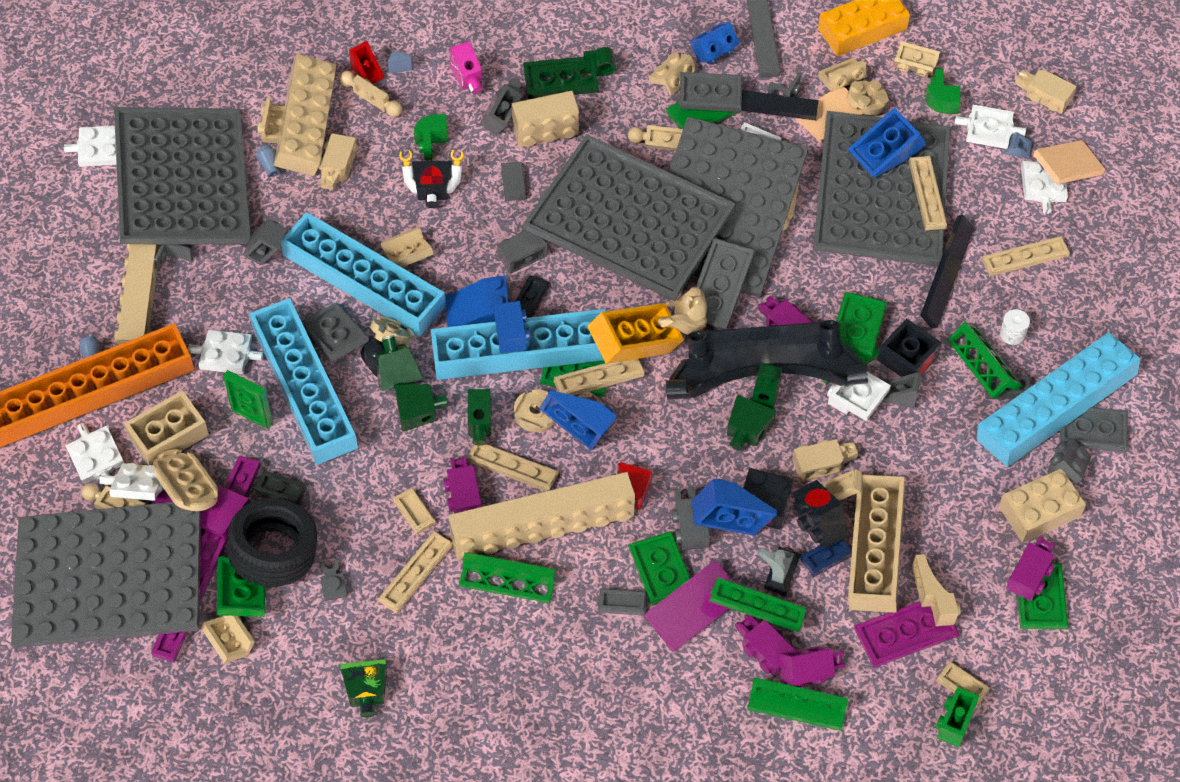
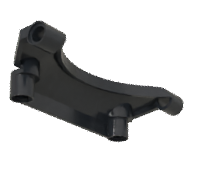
[666,320,868,400]

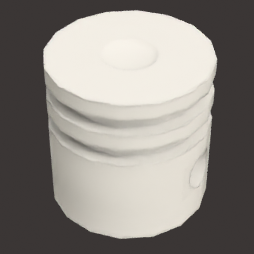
[1000,309,1030,345]

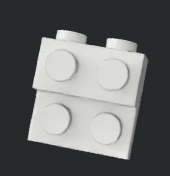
[827,373,891,421]

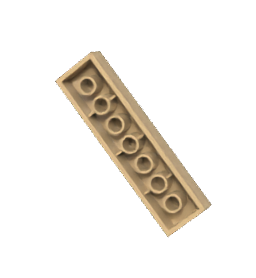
[448,472,635,560]

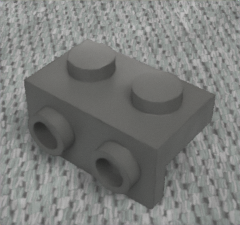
[1048,438,1091,484]

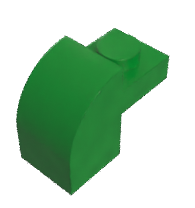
[925,69,960,114]
[414,114,448,160]

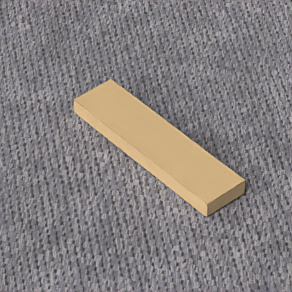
[909,156,947,230]
[982,236,1070,277]
[554,359,645,396]
[467,444,559,491]
[378,531,453,613]

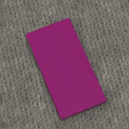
[153,483,251,539]
[644,560,734,652]
[854,601,959,668]

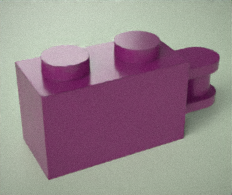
[758,296,814,326]
[443,455,481,514]
[1006,535,1055,601]
[735,615,795,678]
[779,645,845,688]

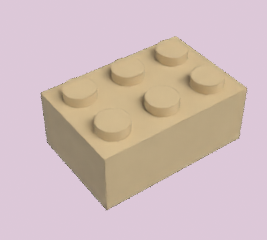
[512,91,579,147]
[124,390,209,466]
[999,469,1086,543]

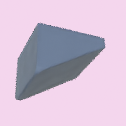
[388,50,413,74]
[1004,132,1032,158]

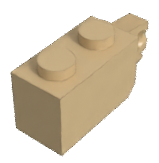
[1015,70,1076,114]
[318,133,357,190]
[792,439,858,483]

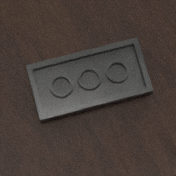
[696,238,755,330]

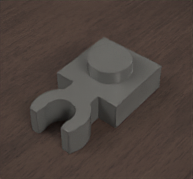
[320,559,347,601]

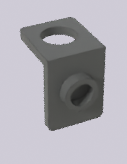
[768,72,801,97]
[154,244,193,271]

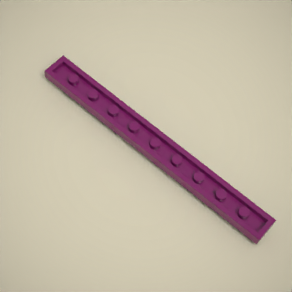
[151,456,261,663]

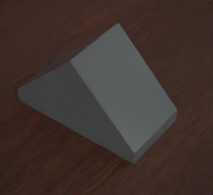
[882,372,922,408]

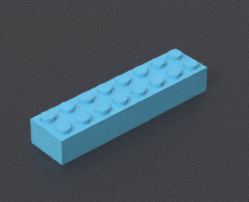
[281,212,446,337]
[249,298,358,465]
[431,309,606,380]
[977,332,1141,468]

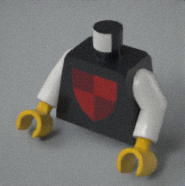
[399,149,465,208]

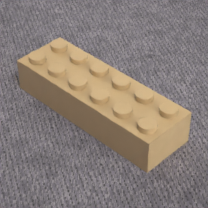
[274,54,337,176]
[848,475,905,613]

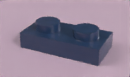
[801,540,852,577]

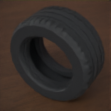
[227,498,317,587]

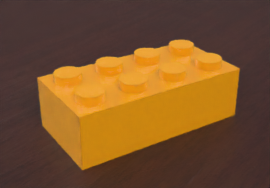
[818,0,910,57]
[587,303,684,364]

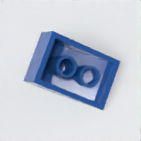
[847,107,927,178]
[446,275,511,327]
[539,390,617,450]
[692,478,777,536]

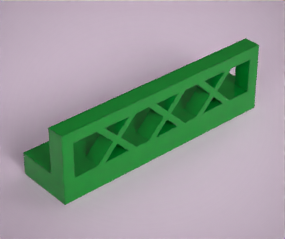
[947,321,1022,399]
[459,552,556,604]
[709,577,806,632]
[747,677,848,731]

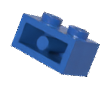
[689,22,740,64]
[493,301,530,353]

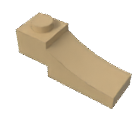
[912,554,961,626]

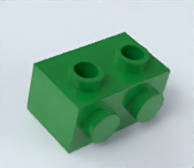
[935,686,980,748]

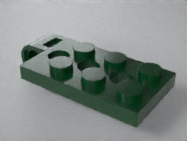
[523,47,616,99]

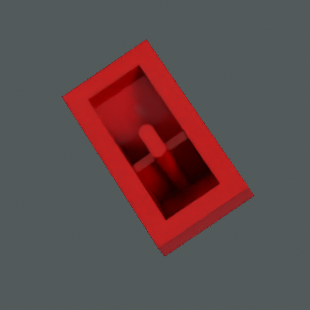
[349,41,385,84]
[617,462,652,510]

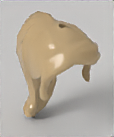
[658,287,707,335]

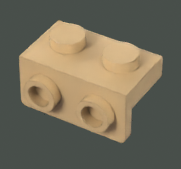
[894,41,940,77]
[648,53,698,95]
[818,58,866,91]
[258,98,284,143]
[381,227,433,268]
[201,615,254,664]

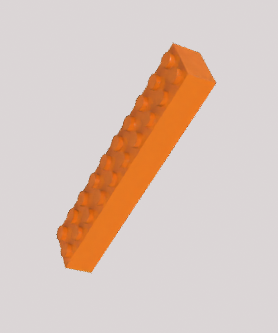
[0,323,194,447]

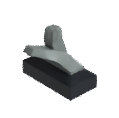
[757,547,801,596]

